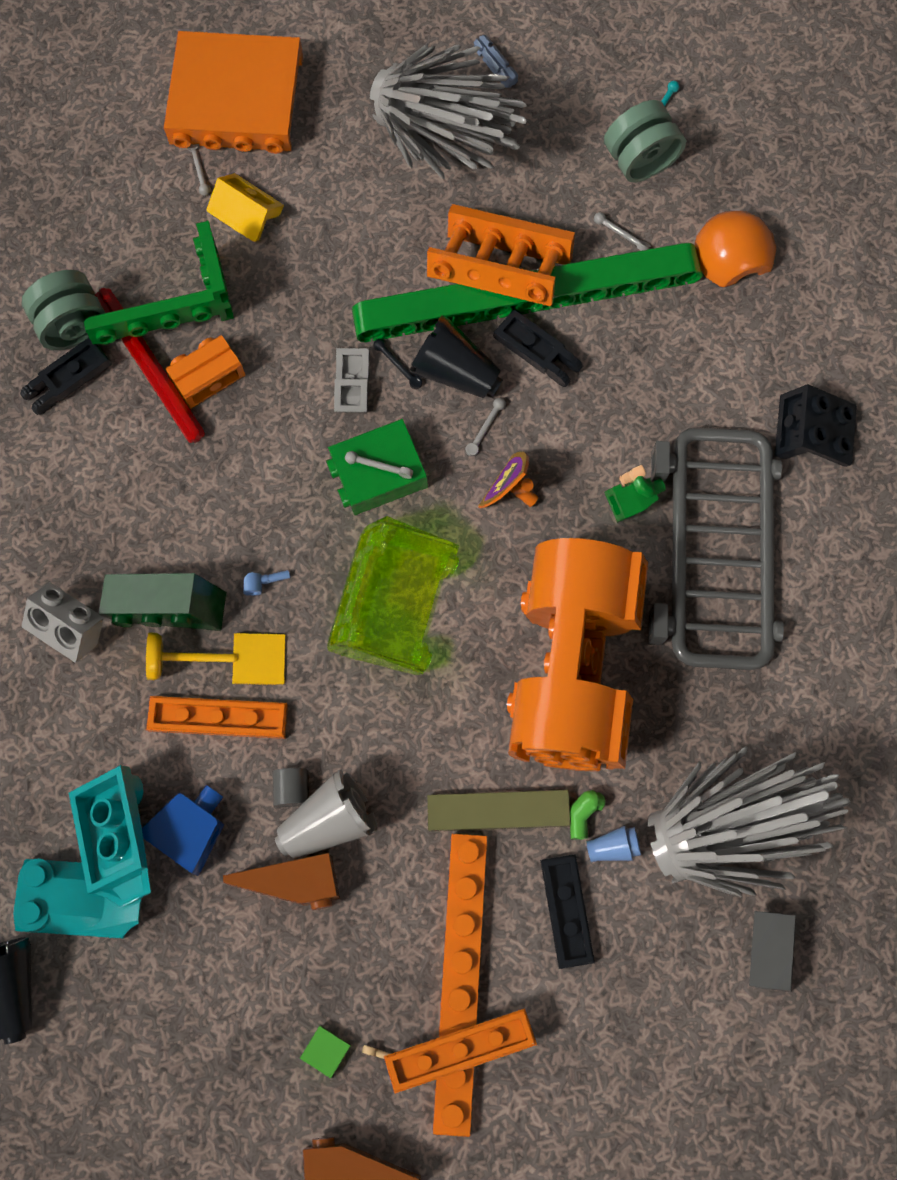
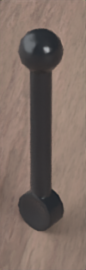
[373,339,422,390]

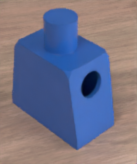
[142,785,224,876]

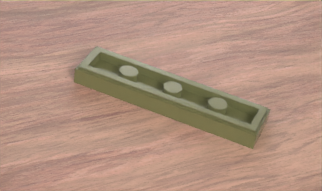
[427,790,570,832]

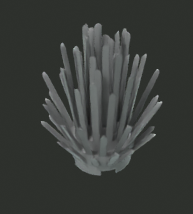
[370,43,527,179]
[648,746,850,897]

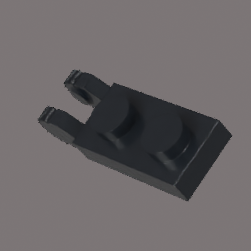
[493,309,583,387]
[20,337,112,415]

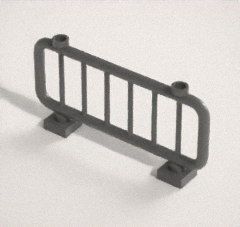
[648,427,784,670]

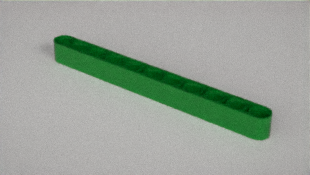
[352,243,702,343]

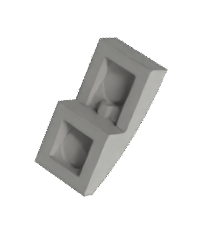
[334,348,370,413]

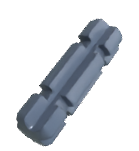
[474,35,518,88]

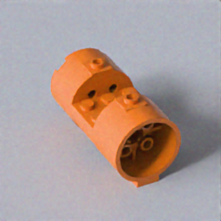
[507,538,648,771]

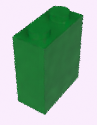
[326,419,428,516]

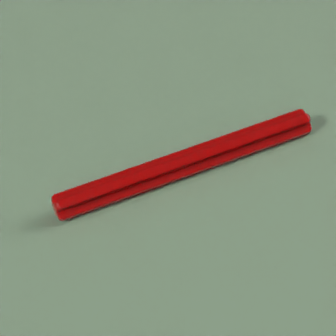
[95,288,205,443]

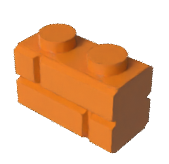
[166,335,245,409]

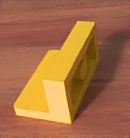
[207,173,284,242]

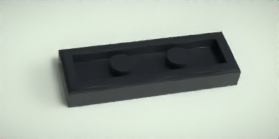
[540,854,595,969]

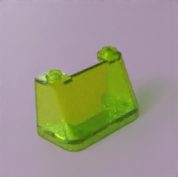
[327,516,459,675]

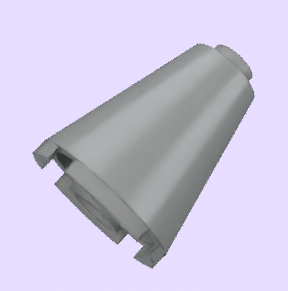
[275,769,378,859]

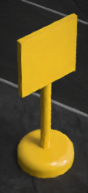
[146,633,285,685]

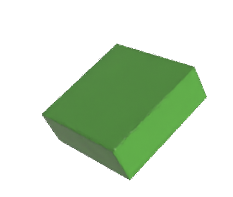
[300,1026,351,1078]

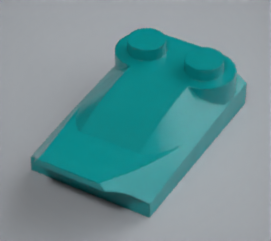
[69,765,151,907]
[13,858,142,939]

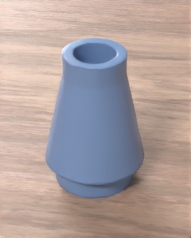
[586,826,641,862]

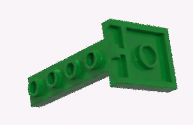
[84,221,234,344]

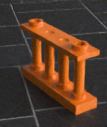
[427,204,575,306]

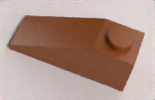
[223,853,340,911]
[303,1137,421,1180]

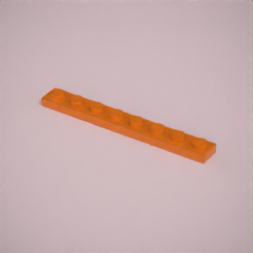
[433,834,487,1137]

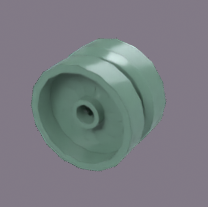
[604,100,687,183]
[21,270,105,350]

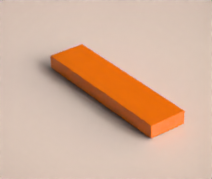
[146,696,288,739]
[383,1008,537,1094]

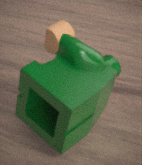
[604,465,666,523]

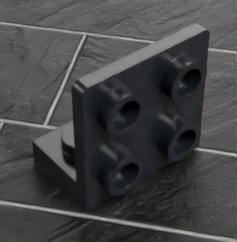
[775,384,857,467]

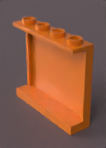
[164,31,303,154]

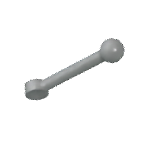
[188,144,211,196]
[593,212,651,251]
[465,398,506,457]
[345,451,413,479]

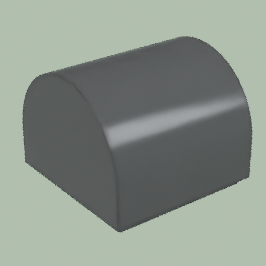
[272,768,309,808]

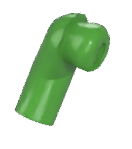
[569,790,606,840]

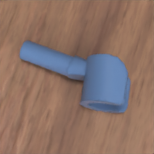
[243,570,290,595]

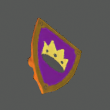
[478,452,538,508]

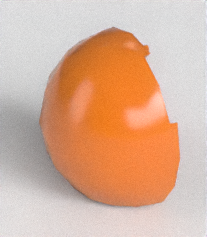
[695,211,777,287]

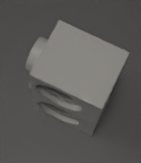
[22,582,104,663]

